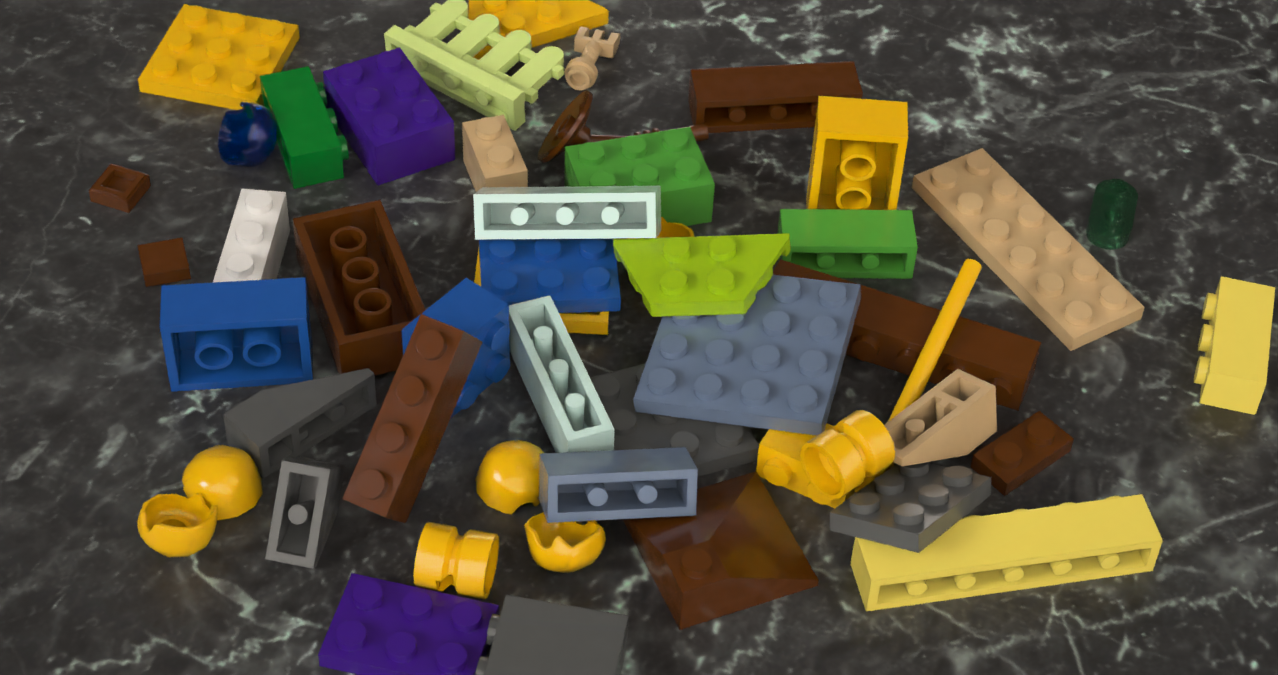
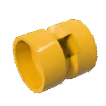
[800,410,896,499]
[414,522,499,599]

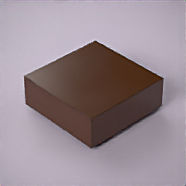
[89,163,151,213]
[137,237,191,287]

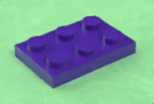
[318,573,499,675]

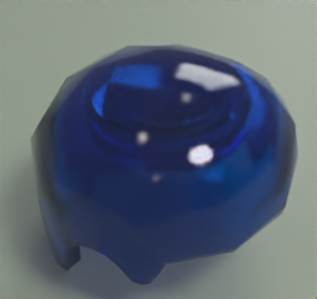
[218,102,278,168]

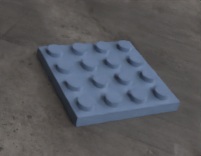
[633,275,861,436]

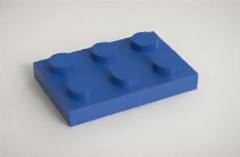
[479,239,621,313]

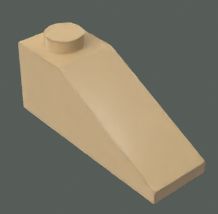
[884,369,997,467]

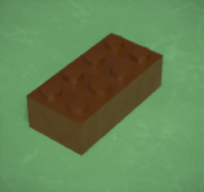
[292,200,425,376]

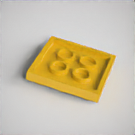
[138,4,300,114]

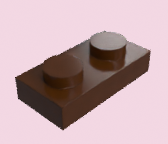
[970,411,1074,496]

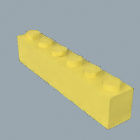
[850,494,1163,612]

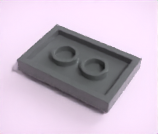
[830,462,991,553]

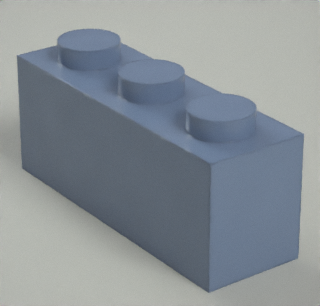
[539,447,698,523]

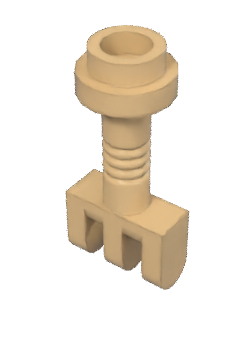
[564,27,620,90]

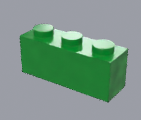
[260,66,349,189]

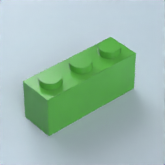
[777,209,918,279]

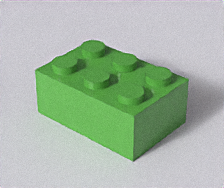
[564,127,715,226]

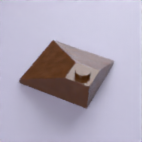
[623,471,819,630]

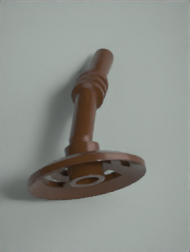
[538,90,709,163]

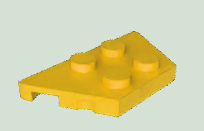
[468,0,609,60]

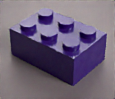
[323,47,455,186]

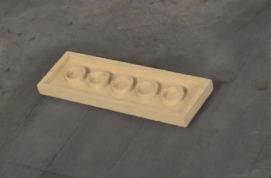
[912,148,1144,351]

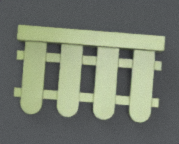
[384,0,564,131]

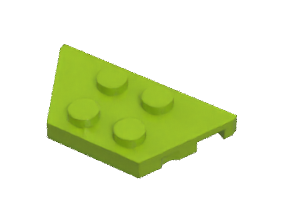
[613,233,791,317]

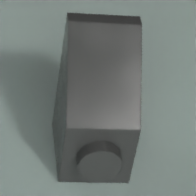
[265,456,346,569]

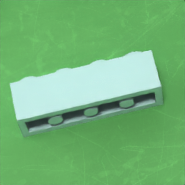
[473,186,661,240]
[509,295,614,453]

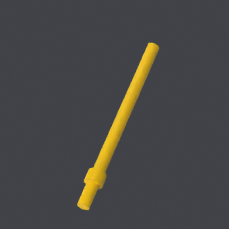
[855,259,982,493]

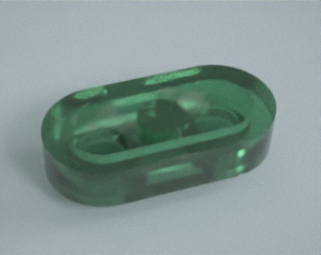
[1086,179,1138,250]

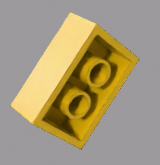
[806,96,908,210]

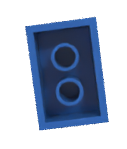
[160,277,313,392]

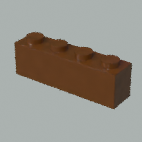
[688,61,863,133]
[342,314,482,523]

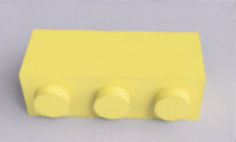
[1194,276,1275,415]

